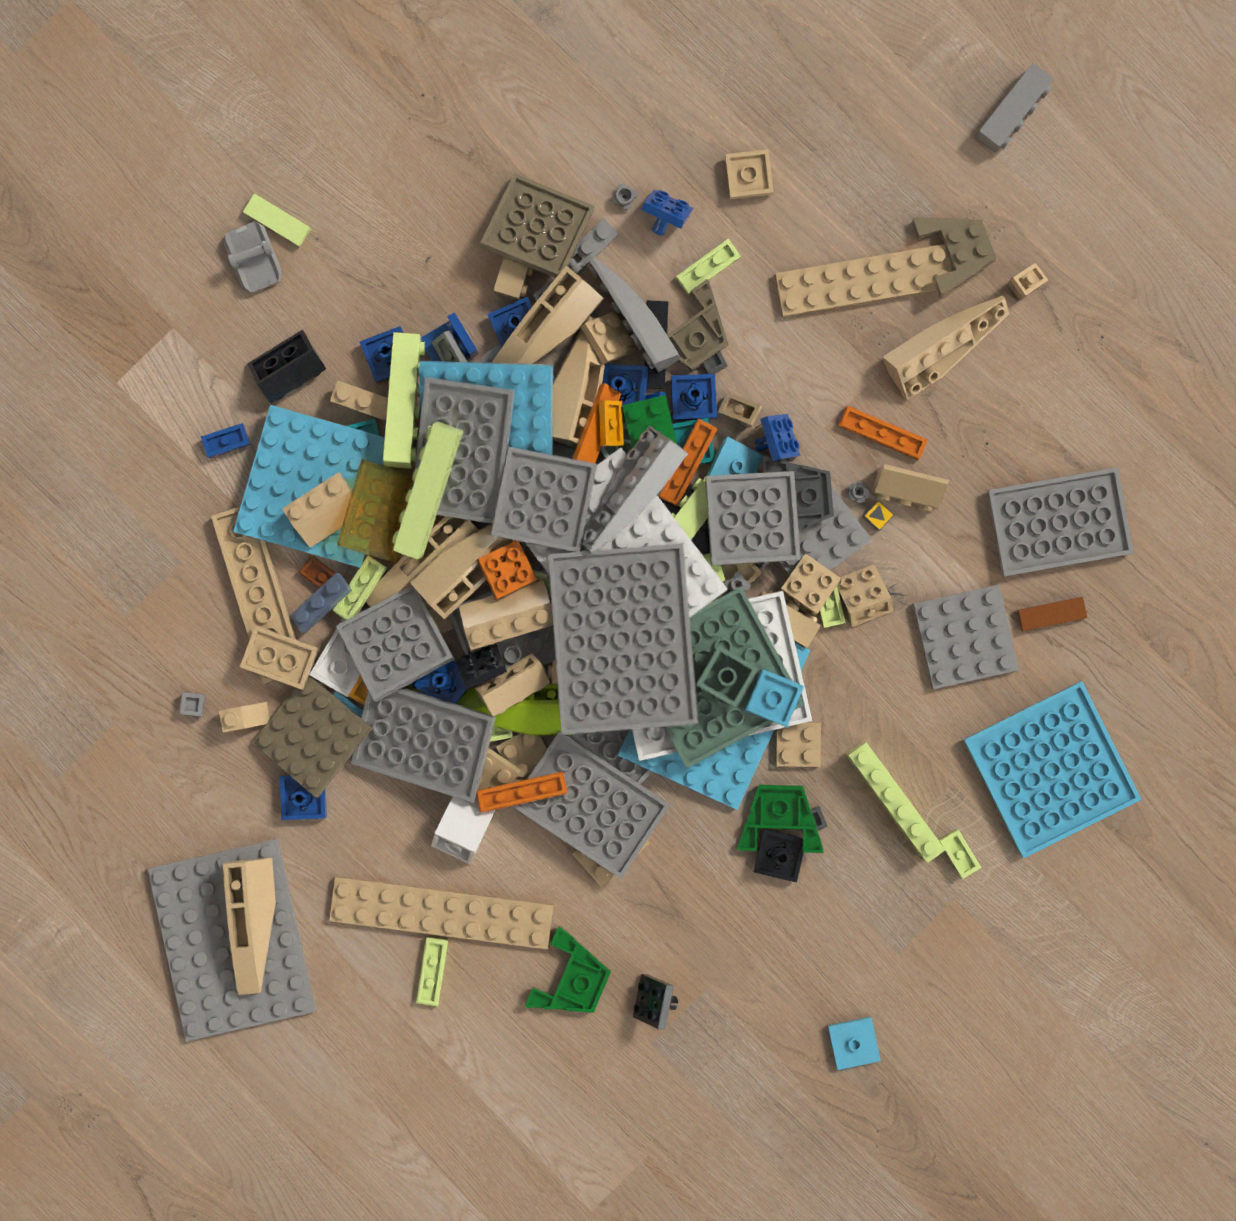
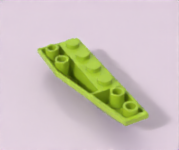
[452,684,574,735]

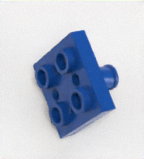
[641,189,693,236]
[487,297,532,347]
[360,326,403,383]
[602,364,648,410]
[671,374,717,420]
[754,414,801,461]
[414,660,468,704]
[280,775,327,820]

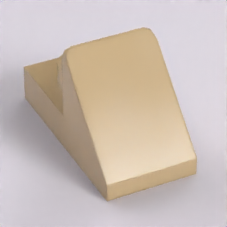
[1007,263,1048,301]
[718,393,762,428]

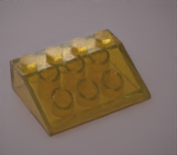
[337,459,414,563]

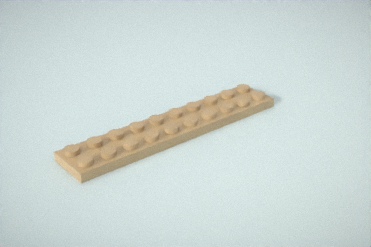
[329,876,554,949]

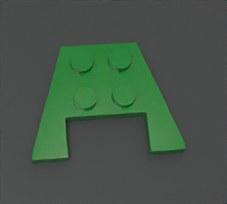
[737,784,824,853]
[525,925,611,1013]

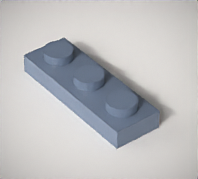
[290,573,352,633]

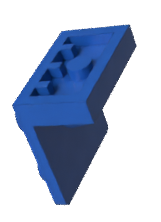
[421,312,479,361]

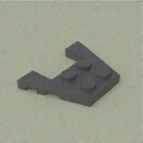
[762,456,834,531]

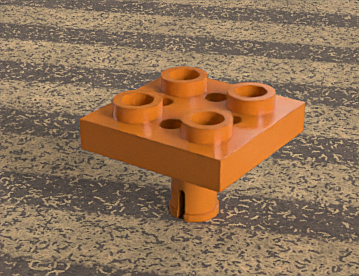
[477,540,537,599]

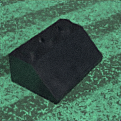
[247,329,326,404]

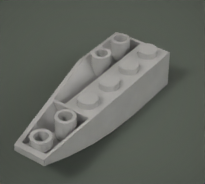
[588,256,681,373]
[582,426,688,552]

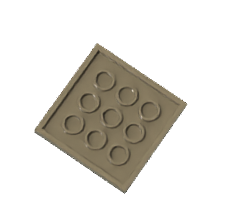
[480,173,595,278]
[252,675,373,798]

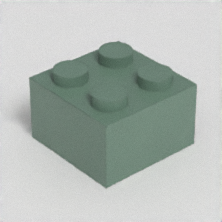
[696,646,759,708]

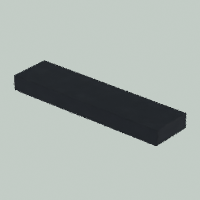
[644,300,669,389]

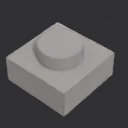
[180,692,206,717]

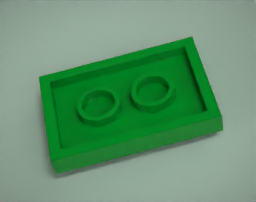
[622,395,677,449]

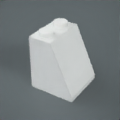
[431,796,496,865]

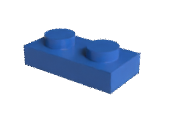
[201,423,251,458]

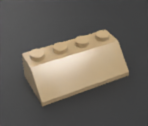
[459,580,554,650]

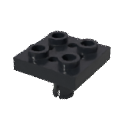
[455,643,507,690]
[753,829,804,883]
[633,974,678,1030]

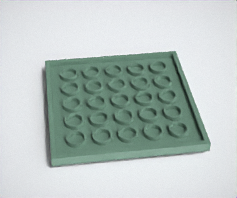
[665,586,805,768]

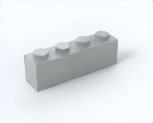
[975,63,1053,153]

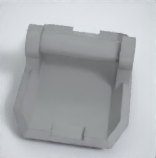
[224,221,282,294]

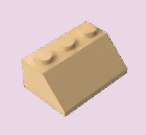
[872,464,949,512]
[282,472,366,548]

